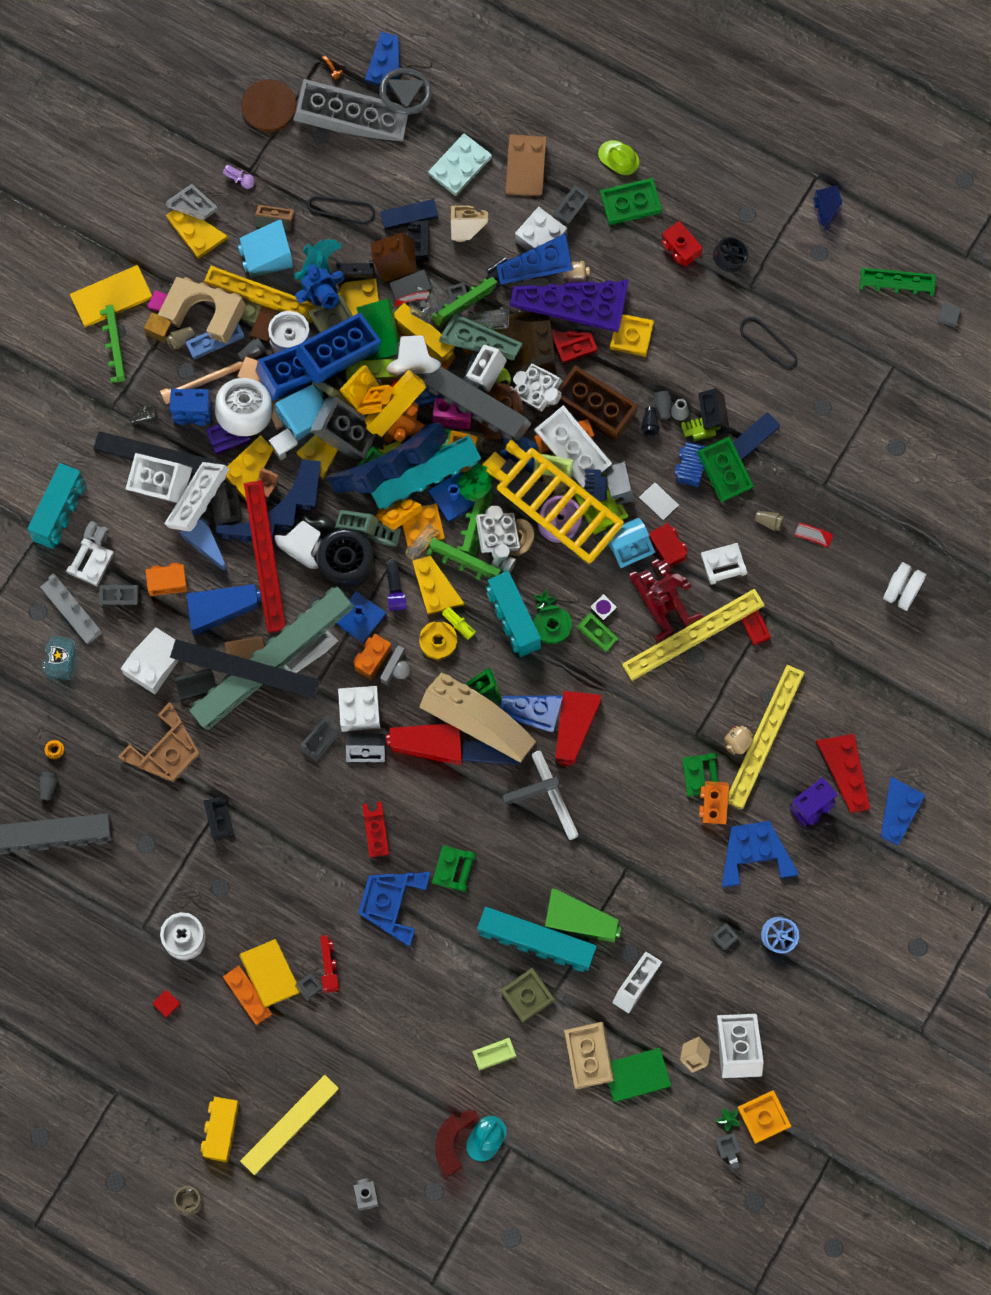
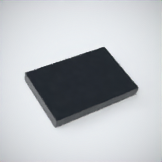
[489,458,554,521]

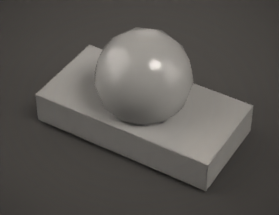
[380,645,411,686]

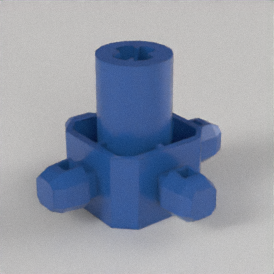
[295,264,345,309]

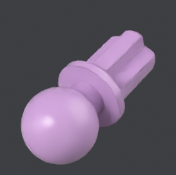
[223,165,255,189]

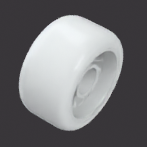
[215,378,272,436]

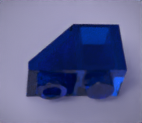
[812,185,842,231]

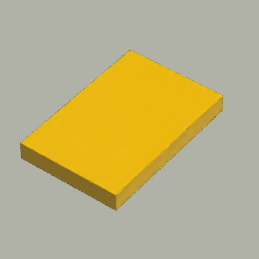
[239,939,300,1008]

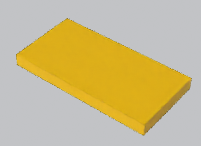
[70,265,152,328]

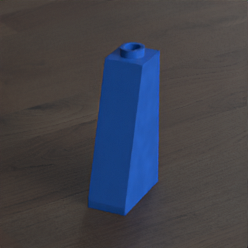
[187,584,262,635]

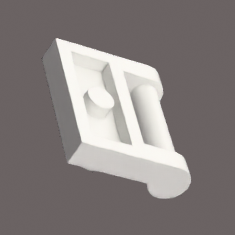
[66,538,114,586]
[701,543,747,585]

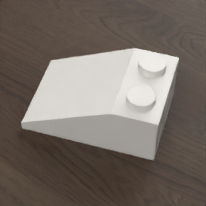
[126,453,192,503]
[284,611,338,673]
[121,627,179,694]
[717,1014,764,1078]

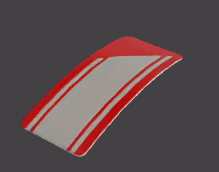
[395,291,429,307]
[795,523,833,548]

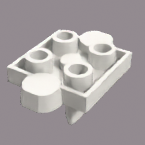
[513,364,562,412]
[476,506,520,561]

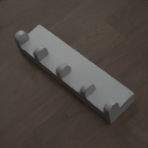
[40,574,102,645]

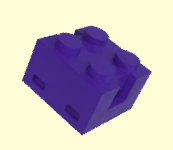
[790,777,838,827]

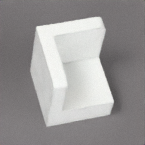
[269,429,298,461]

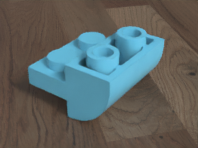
[604,518,655,568]

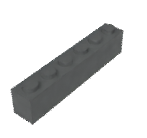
[424,366,531,442]
[0,813,112,855]

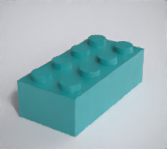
[27,463,86,549]
[486,571,541,657]

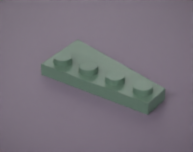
[439,313,523,360]

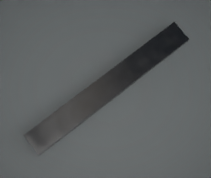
[93,431,230,485]
[170,639,321,699]

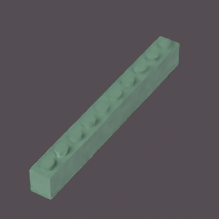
[189,587,355,730]

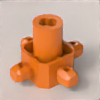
[384,402,425,443]

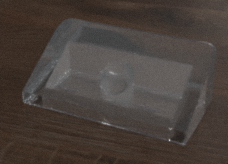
[406,524,440,560]

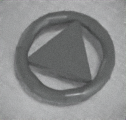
[379,68,432,115]

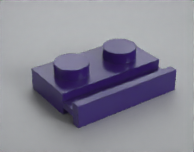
[206,424,251,455]

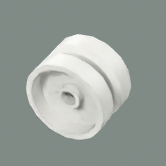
[268,311,310,353]
[883,562,927,611]
[160,912,206,960]

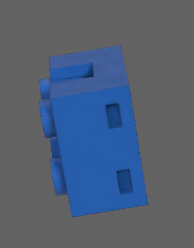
[170,389,212,426]

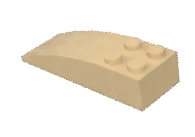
[419,672,536,763]

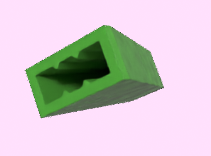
[545,888,621,943]

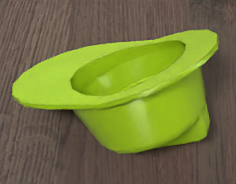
[598,140,639,175]

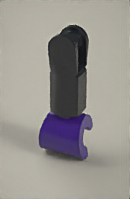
[386,559,407,611]

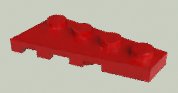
[816,734,870,813]

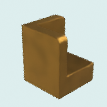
[144,312,172,343]

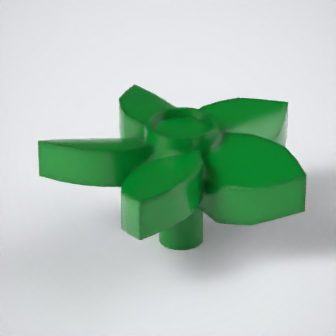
[534,589,556,610]
[716,1108,740,1132]

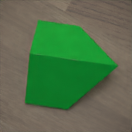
[465,668,502,707]

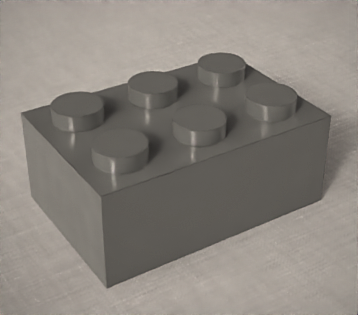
[310,397,377,460]

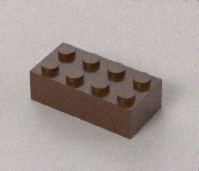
[557,365,638,442]

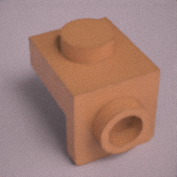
[257,468,279,502]

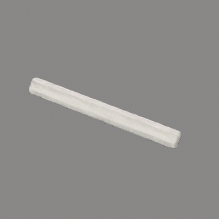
[532,751,578,840]

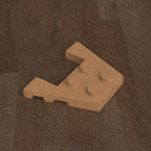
[118,702,200,782]

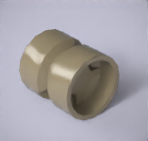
[174,1186,203,1215]

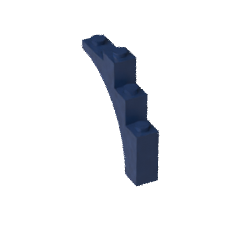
[327,423,448,494]
[216,460,322,547]

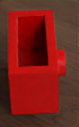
[661,221,703,267]

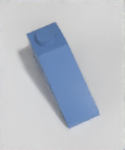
[180,517,227,572]

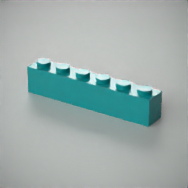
[371,435,481,509]
[477,906,597,972]

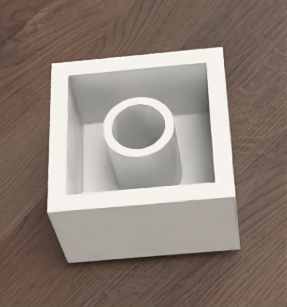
[515,207,567,251]
[338,686,380,732]

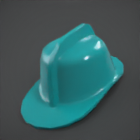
[466,1116,507,1161]

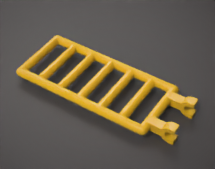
[486,440,624,563]

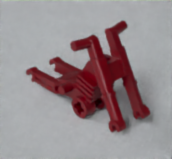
[629,559,703,643]

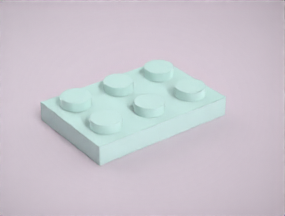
[428,133,492,196]

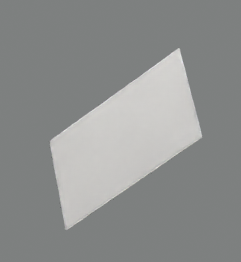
[639,483,679,520]

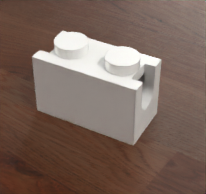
[466,345,507,392]

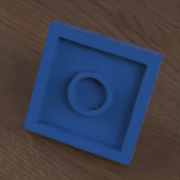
[428,472,475,523]
[336,591,387,644]

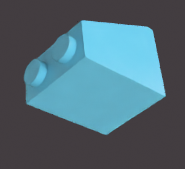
[238,220,293,278]
[275,384,324,441]

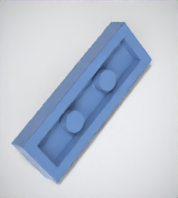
[186,324,244,360]

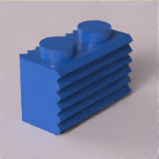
[674,442,705,487]

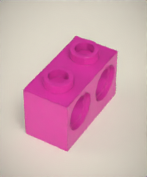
[433,398,472,430]

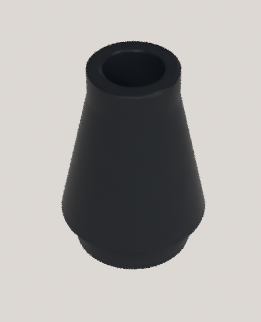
[641,407,660,436]

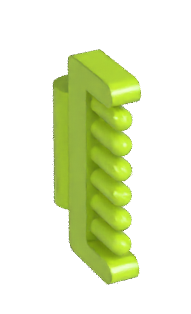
[681,418,721,442]

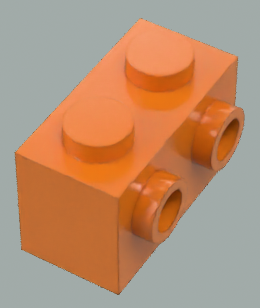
[145,563,188,597]
[354,634,392,681]
[699,781,729,824]

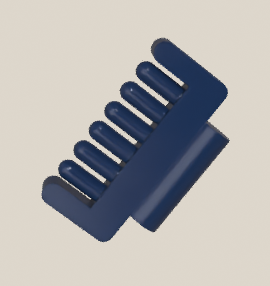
[584,469,607,507]

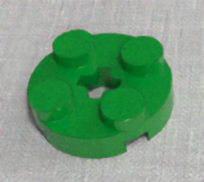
[457,463,494,500]
[534,605,572,644]

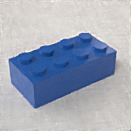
[295,313,381,384]
[255,345,339,401]

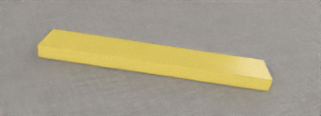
[240,1075,339,1176]

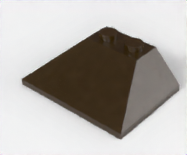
[492,312,556,386]

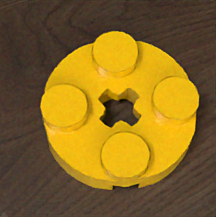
[419,622,458,661]

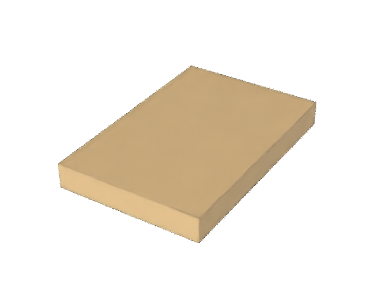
[564,1022,614,1089]

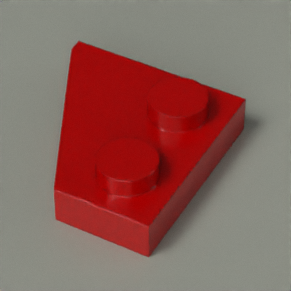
[551,329,598,364]

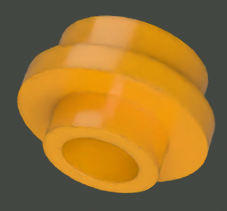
[45,740,64,759]

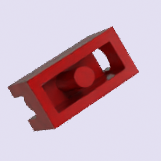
[648,523,689,569]

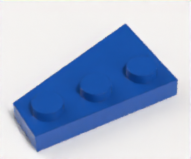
[365,32,400,89]
[881,777,925,846]

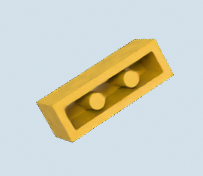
[200,1097,240,1162]

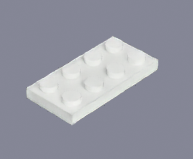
[534,405,612,488]
[164,462,230,532]

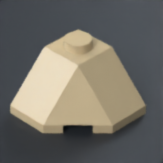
[451,206,488,242]

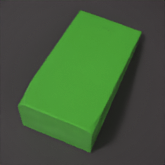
[576,613,619,653]

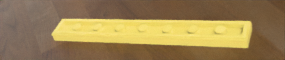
[622,589,764,681]
[728,665,805,810]

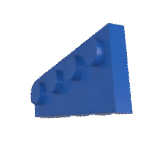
[497,233,573,284]

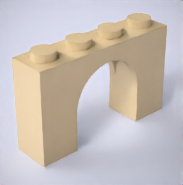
[158,277,246,344]

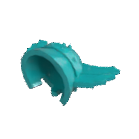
[294,238,342,290]

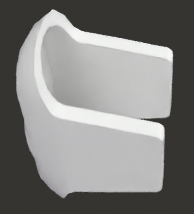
[386,335,441,375]
[274,521,322,569]

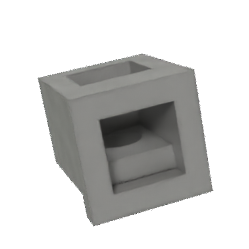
[353,1178,379,1211]

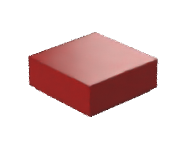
[152,990,180,1018]

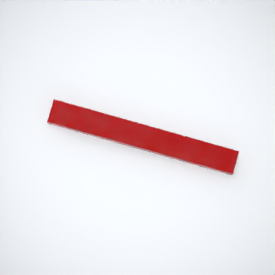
[244,480,286,633]

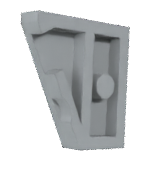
[166,184,217,221]

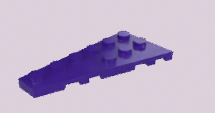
[509,279,629,332]

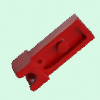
[362,801,389,858]
[320,935,340,993]

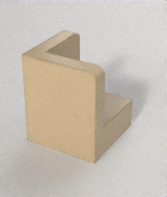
[680,1037,710,1073]

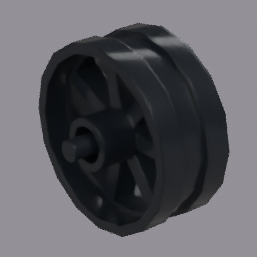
[713,237,749,273]

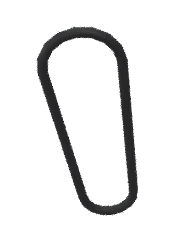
[307,196,375,224]
[740,317,797,368]

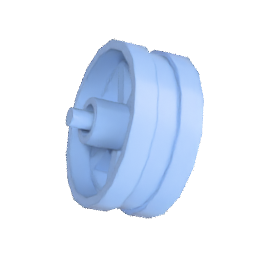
[761,917,799,953]

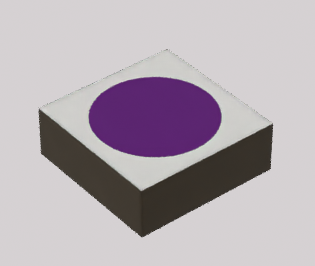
[590,594,617,622]

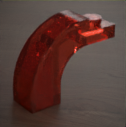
[435,1109,480,1178]

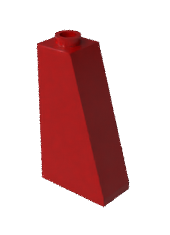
[555,691,602,767]
[386,723,462,765]

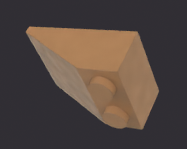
[506,134,546,197]

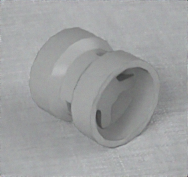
[84,521,110,546]

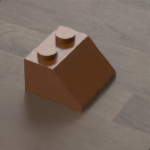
[371,233,417,284]

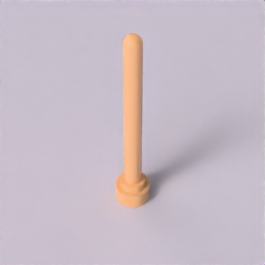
[160,361,243,405]

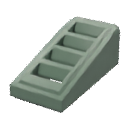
[335,510,378,536]
[364,522,401,548]

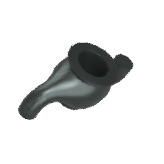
[303,514,339,539]

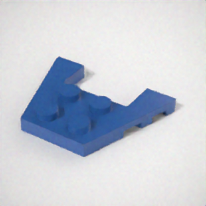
[722,821,798,888]
[358,872,431,947]

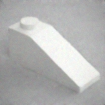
[612,951,662,1013]

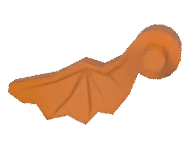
[321,56,343,81]

